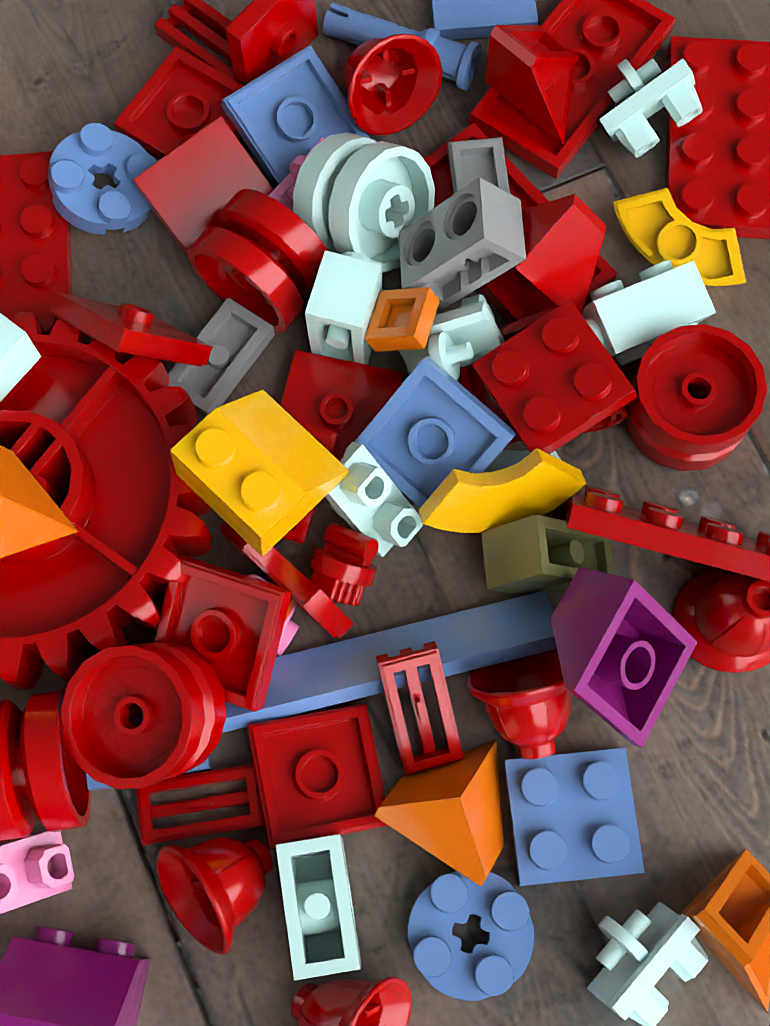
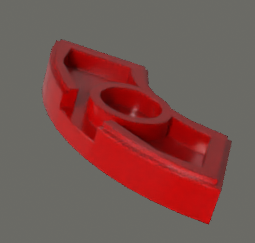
[219,522,354,639]

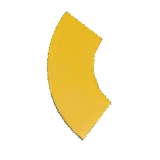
[613,188,746,286]
[418,448,586,533]

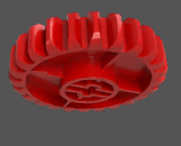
[0,312,214,690]

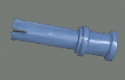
[323,2,482,91]

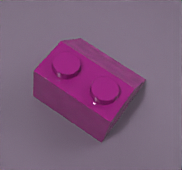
[551,567,697,748]
[0,926,151,1026]

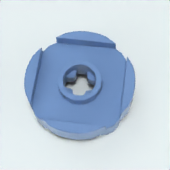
[48,123,157,235]
[407,871,534,1001]

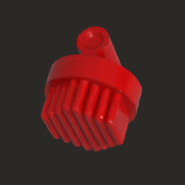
[309,522,379,606]

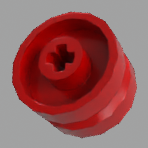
[187,188,329,333]
[625,324,767,471]
[61,641,227,789]
[0,689,91,843]

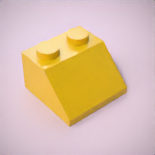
[170,390,349,557]

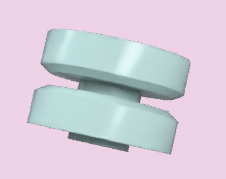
[293,132,435,272]

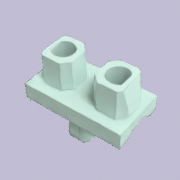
[599,58,703,158]
[398,294,505,380]
[325,442,423,557]
[587,902,708,1026]

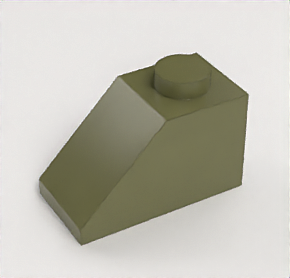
[481,514,615,596]

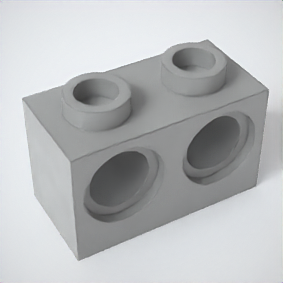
[399,177,526,309]

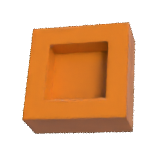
[364,287,440,352]

